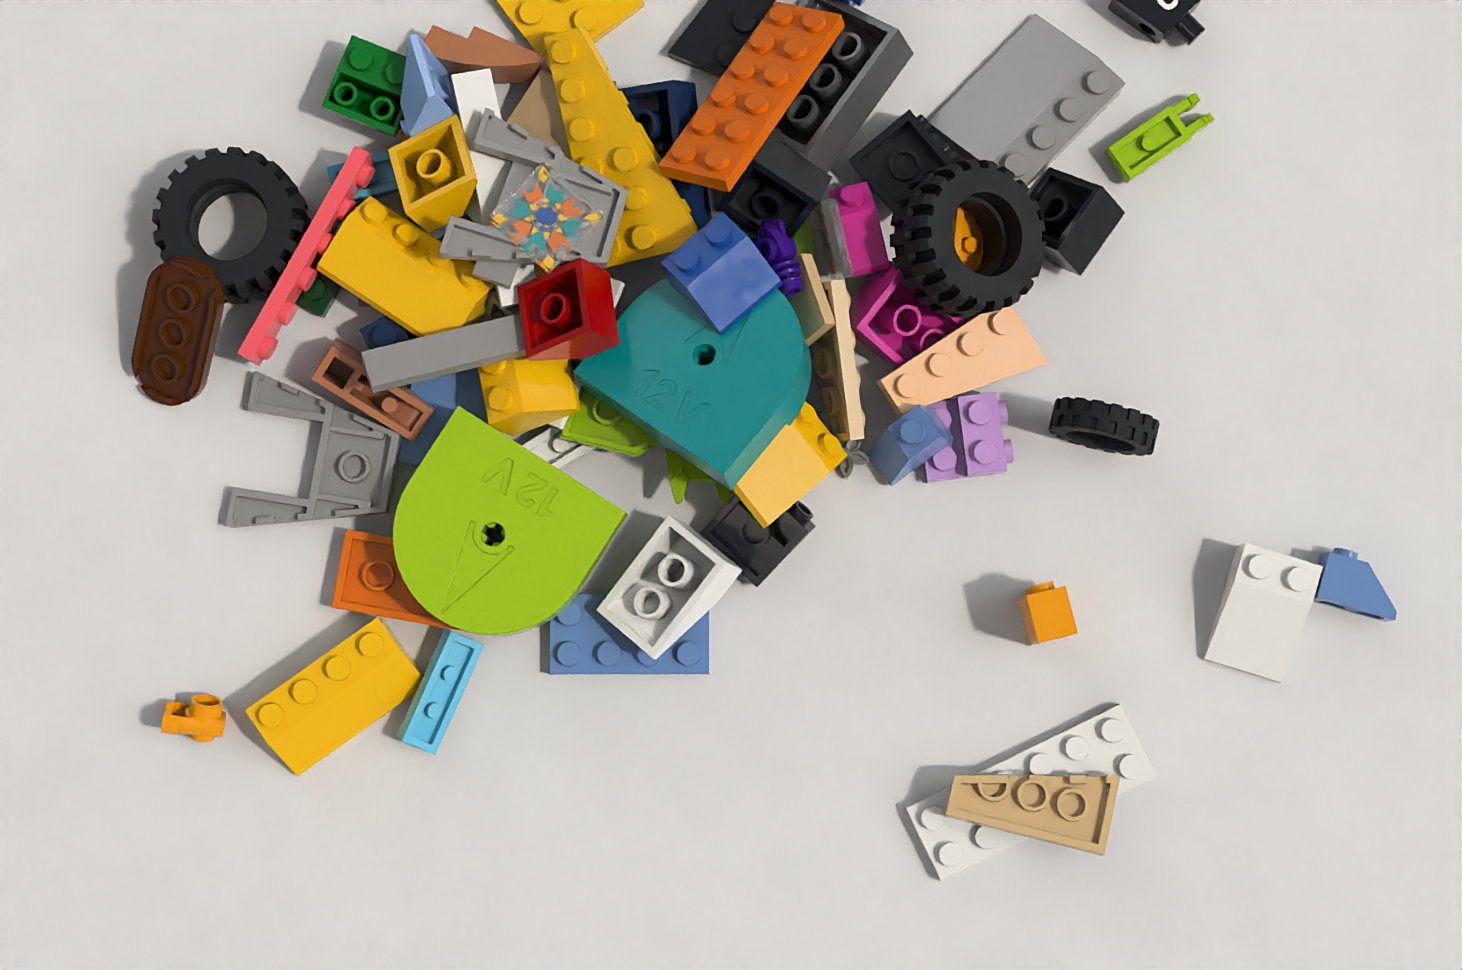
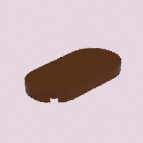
[131,256,224,406]

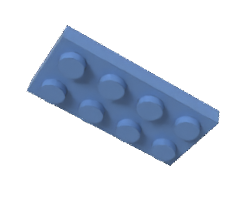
[550,594,709,675]

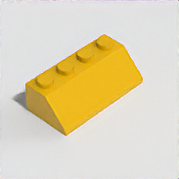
[316,196,496,338]
[245,617,424,776]

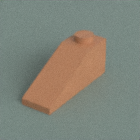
[311,337,435,442]

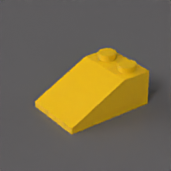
[733,401,848,529]

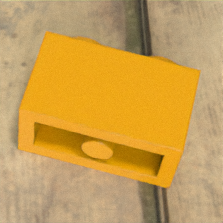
[1017,581,1078,646]

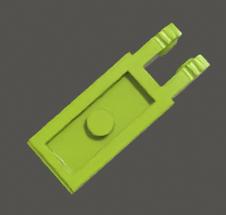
[1104,93,1215,184]

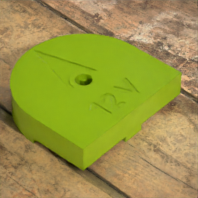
[393,405,628,637]

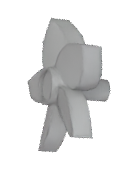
[839,439,871,479]

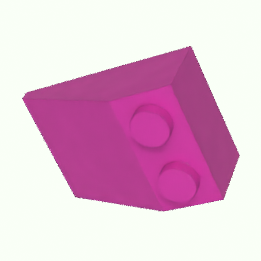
[849,261,966,369]

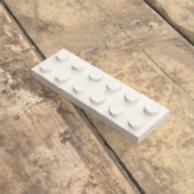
[905,704,1157,881]

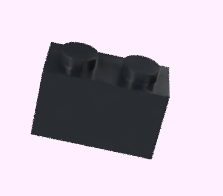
[716,135,832,238]
[1029,167,1125,276]

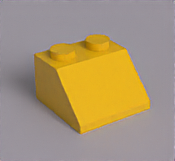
[388,114,478,233]
[478,356,581,437]

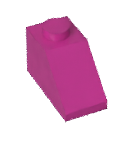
[829,181,890,277]

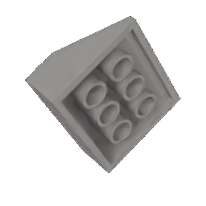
[928,14,1126,187]

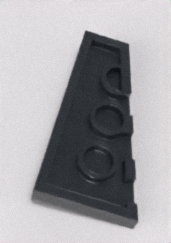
[668,0,777,78]

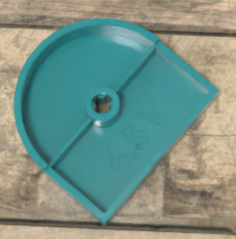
[573,277,812,490]

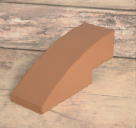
[424,25,549,83]

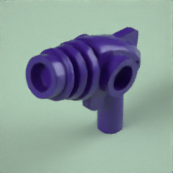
[750,219,804,298]

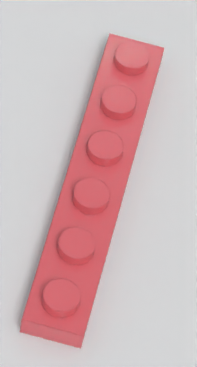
[237,146,375,366]

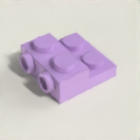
[924,392,1014,483]

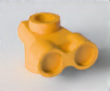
[161,694,226,742]

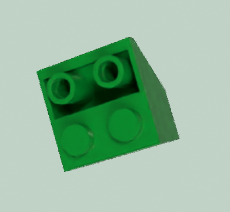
[321,35,406,137]

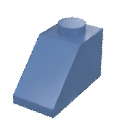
[869,404,954,486]
[1313,548,1397,622]

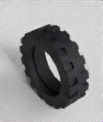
[1048,397,1160,456]

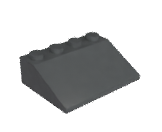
[770,0,914,173]

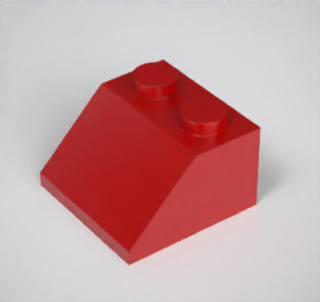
[517,257,620,361]

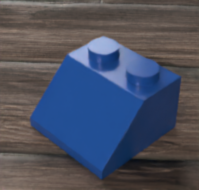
[661,212,782,336]

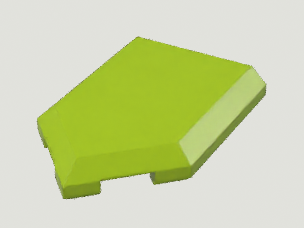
[560,387,659,457]

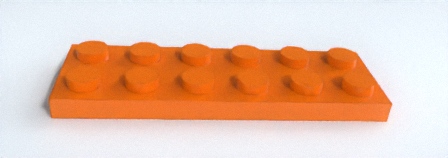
[658,1,845,192]

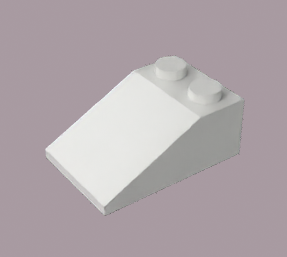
[596,515,742,660]
[1203,542,1323,683]

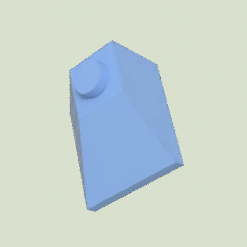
[400,33,458,139]

